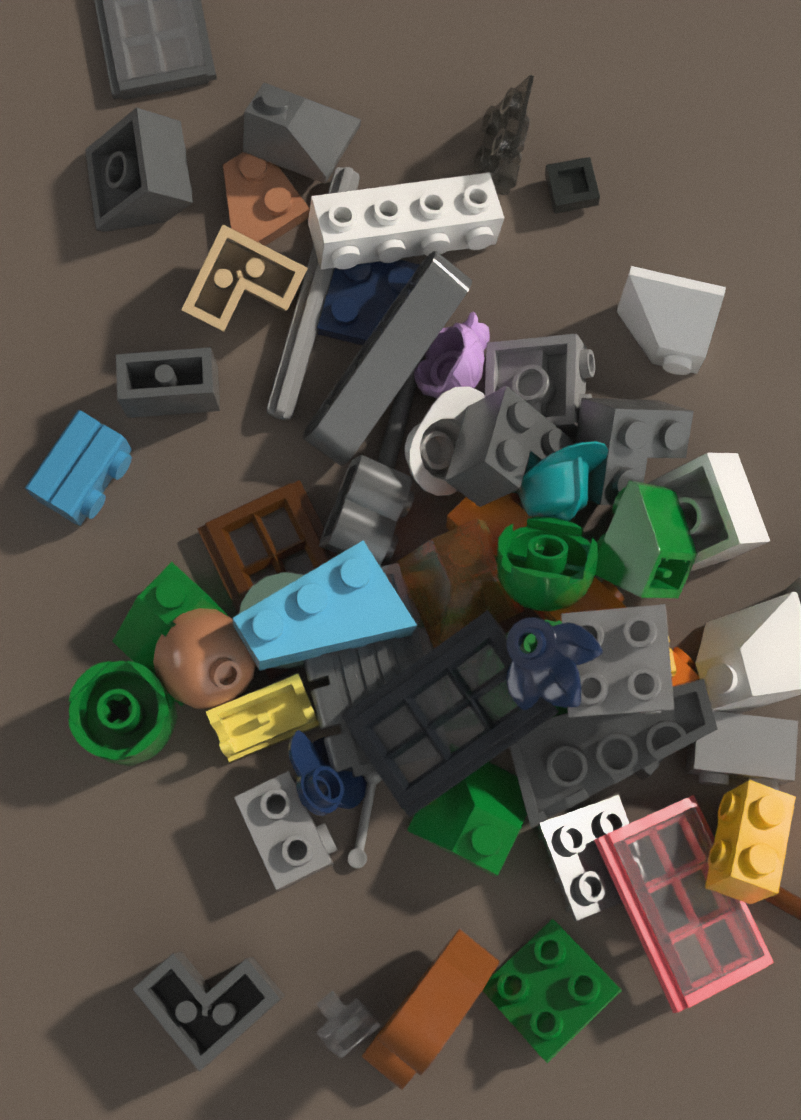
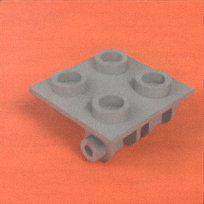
[561,604,675,718]

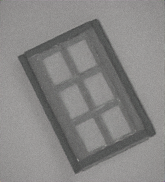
[94,0,217,100]

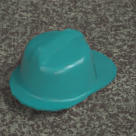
[512,441,609,521]

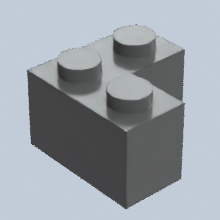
[445,386,573,507]
[575,398,694,505]
[133,952,285,1072]

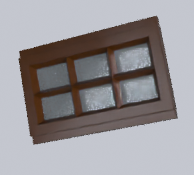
[197,480,337,682]

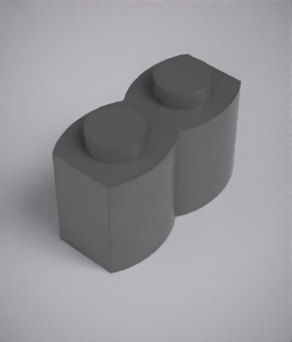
[319,455,415,566]

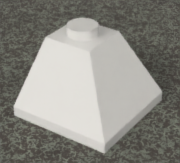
[617,266,726,375]
[696,592,801,714]

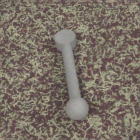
[348,772,382,868]

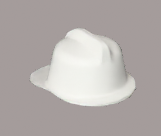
[405,386,486,496]

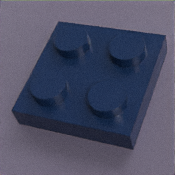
[317,260,420,346]

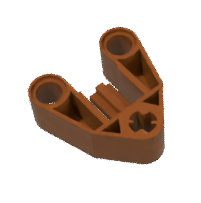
[361,928,500,1090]

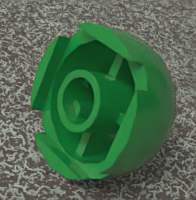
[497,517,598,612]

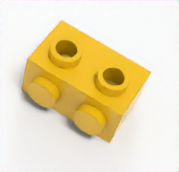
[705,780,796,904]

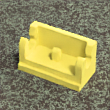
[206,674,320,763]

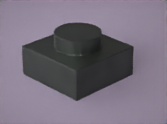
[545,157,600,214]

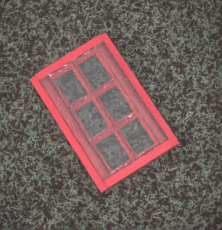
[594,795,774,1013]

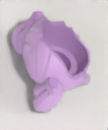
[414,312,490,399]

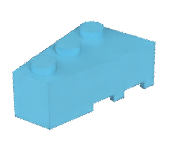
[233,540,417,670]

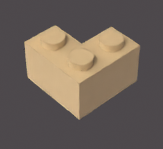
[181,225,308,332]

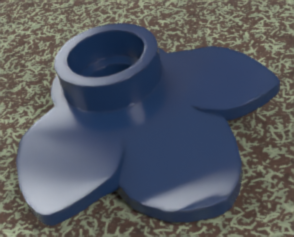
[506,617,603,710]
[288,730,367,816]

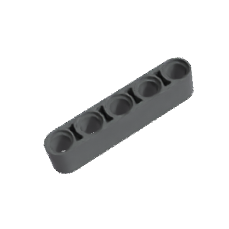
[302,251,472,466]

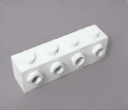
[308,172,504,270]

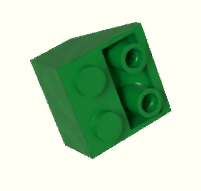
[595,480,698,599]

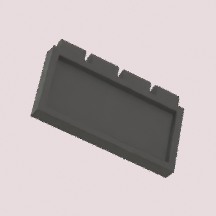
[303,563,450,778]

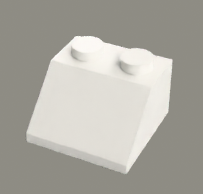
[647,453,770,571]

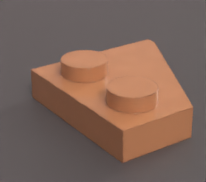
[223,152,310,246]

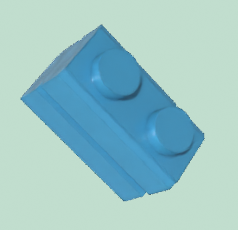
[25,410,132,526]

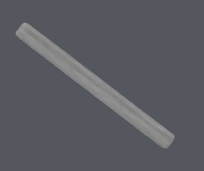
[266,166,360,420]

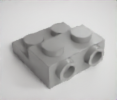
[485,334,595,437]

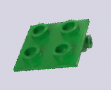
[482,919,622,1063]

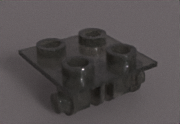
[472,75,534,195]

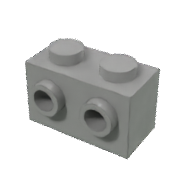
[234,771,337,891]

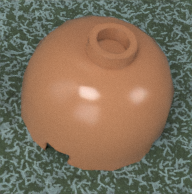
[153,608,256,709]

